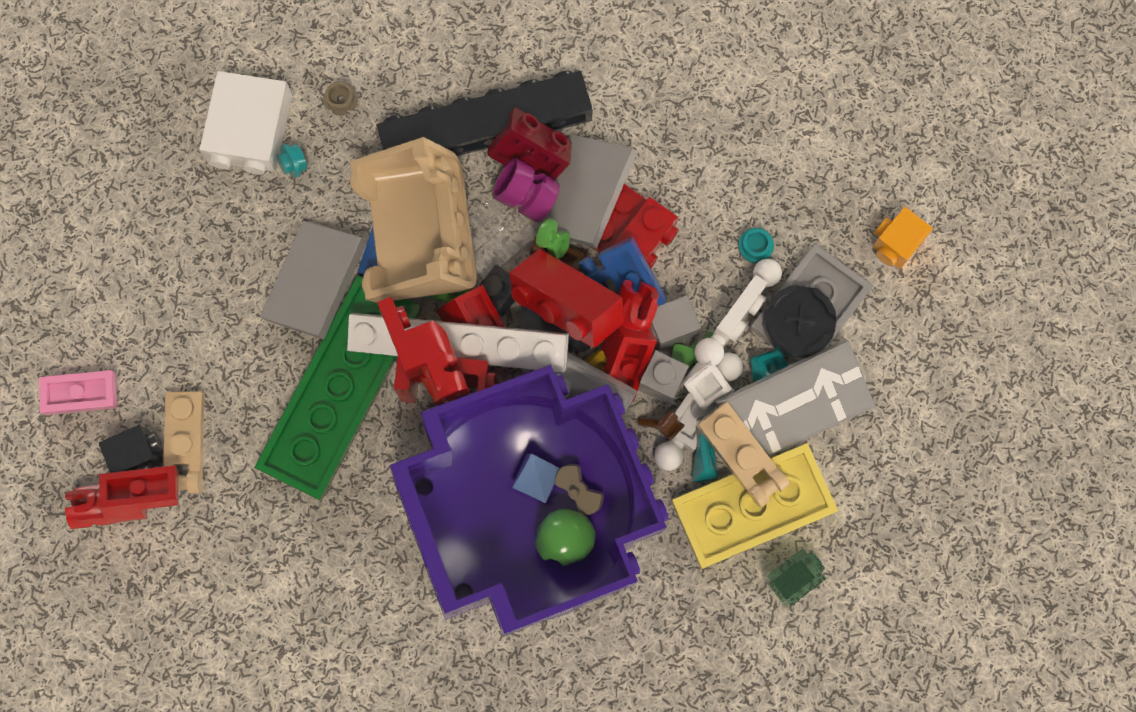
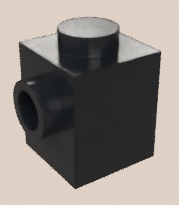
[98,424,163,473]

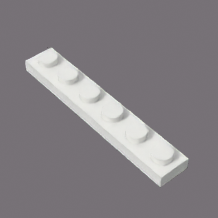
[347,313,569,372]

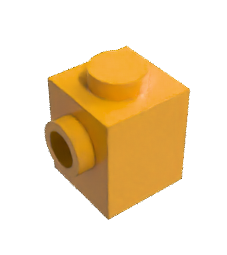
[872,206,934,269]

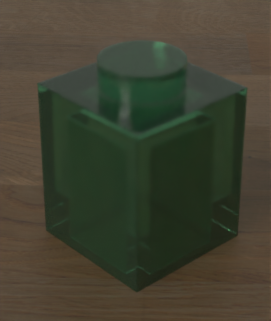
[763,549,826,608]

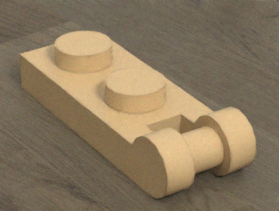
[163,391,205,493]
[695,402,790,508]

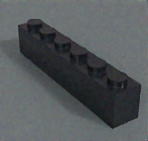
[376,71,593,156]

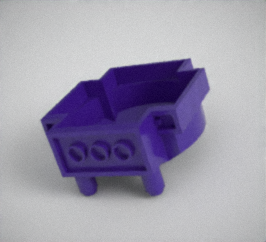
[390,365,669,637]

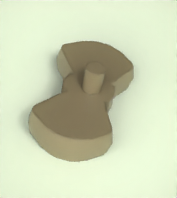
[555,464,604,515]

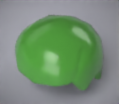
[535,509,596,566]

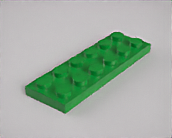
[254,275,423,502]

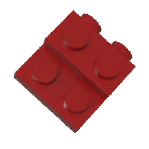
[590,184,679,269]

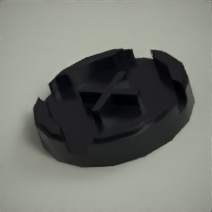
[763,285,837,358]

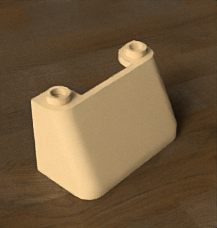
[350,137,477,303]

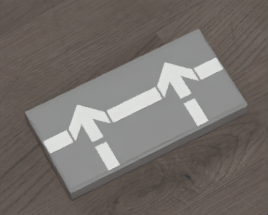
[714,339,875,457]

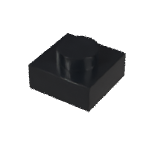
[478,264,515,316]

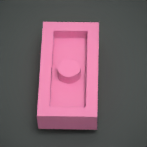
[39,370,117,415]

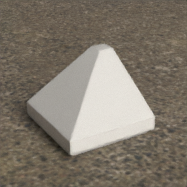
[682,361,732,411]

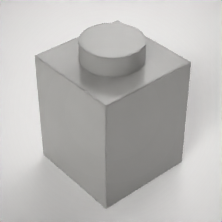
[650,295,701,351]
[638,350,689,406]

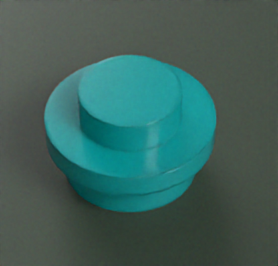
[277,143,307,179]
[738,228,774,263]

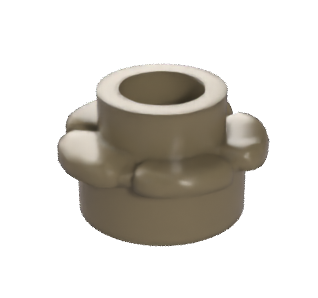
[323,81,358,116]

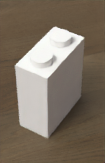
[199,71,292,175]

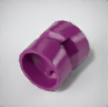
[492,158,560,223]

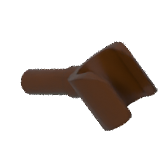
[638,410,685,440]

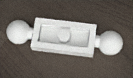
[695,259,782,365]
[654,352,743,471]

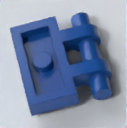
[578,236,667,309]

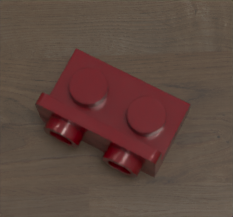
[487,107,572,180]

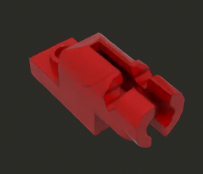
[602,280,659,402]
[377,297,469,406]
[65,465,179,529]

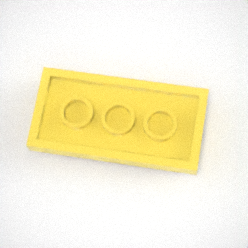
[671,443,838,570]

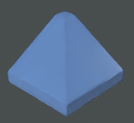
[512,454,560,503]

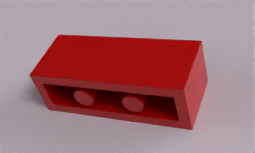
[509,249,623,348]

